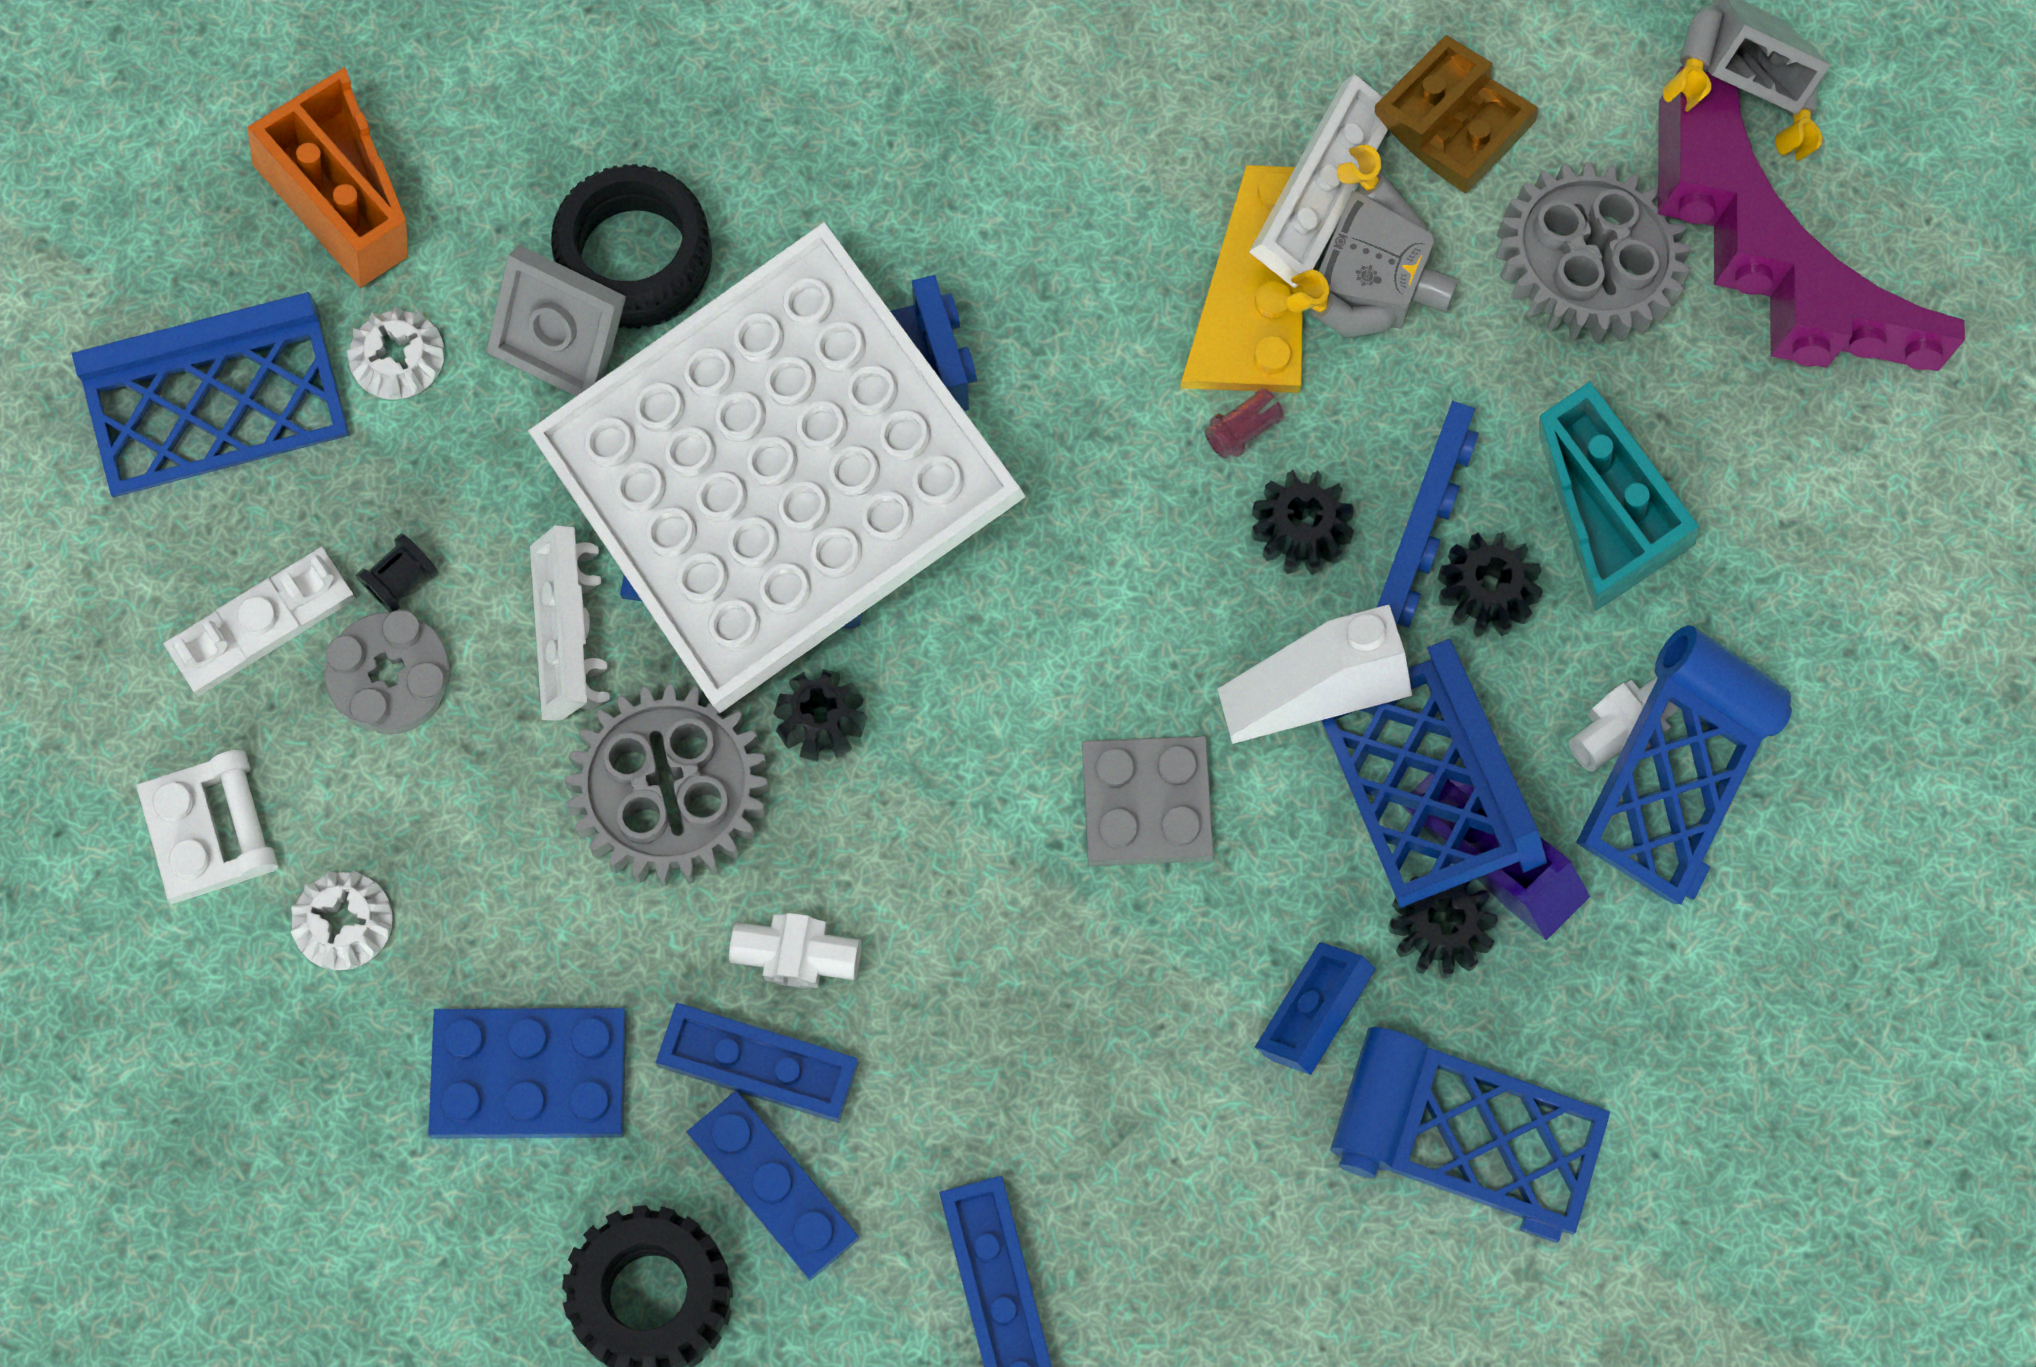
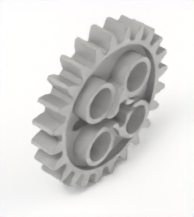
[1495,162,1691,343]
[564,684,769,886]

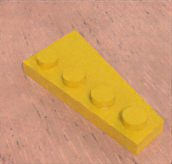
[1180,165,1303,393]

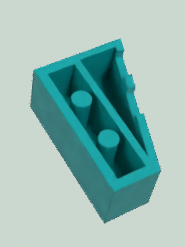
[1539,381,1699,611]

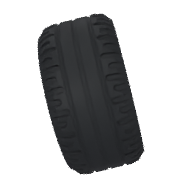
[551,164,712,329]

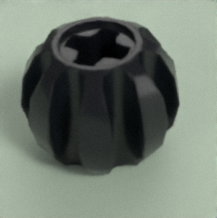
[774,669,867,762]

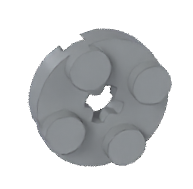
[325,610,451,735]

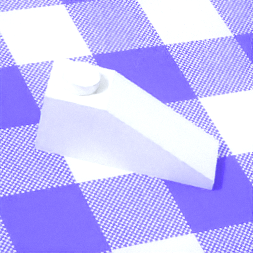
[1217,604,1412,744]

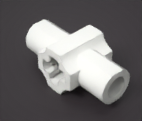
[1569,677,1680,772]
[729,913,862,989]

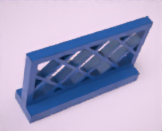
[71,292,350,498]
[1321,639,1547,908]

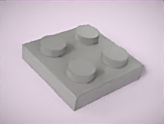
[486,245,626,397]
[1082,736,1213,866]

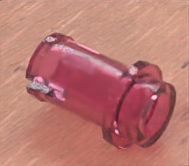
[1205,388,1284,459]

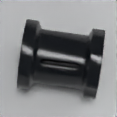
[356,533,439,612]

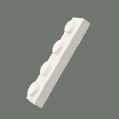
[1249,74,1388,288]

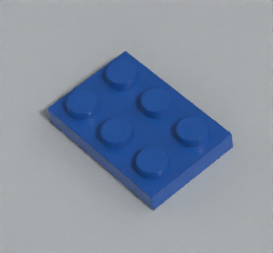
[428,1008,627,1139]

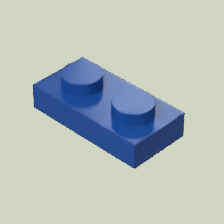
[1255,942,1376,1075]

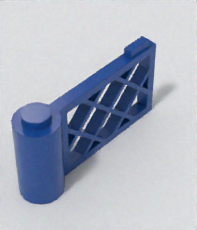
[1576,625,1792,905]
[1330,1027,1610,1243]

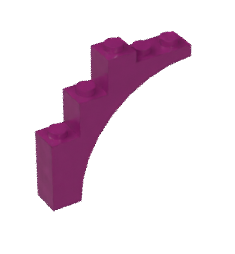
[1658,66,1965,371]

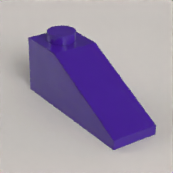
[1401,773,1590,940]

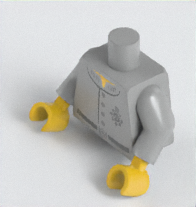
[1662,0,1831,161]
[1286,145,1459,338]

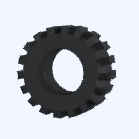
[562,1205,733,1367]

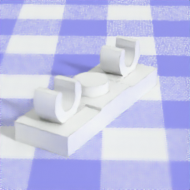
[530,525,610,721]
[163,546,356,697]

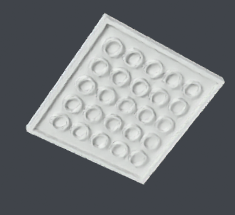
[528,222,1025,713]

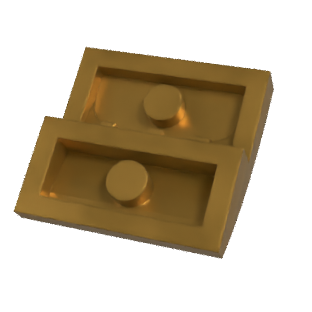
[1374,35,1538,194]

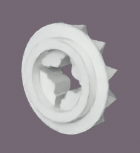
[346,305,444,400]
[290,870,393,970]

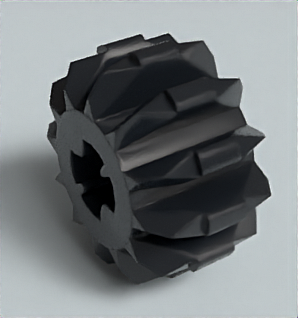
[1251,469,1354,575]
[1437,532,1543,637]
[1388,876,1498,978]

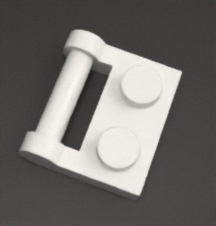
[136,750,278,904]

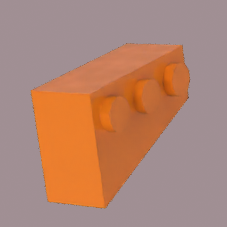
[247,67,408,288]

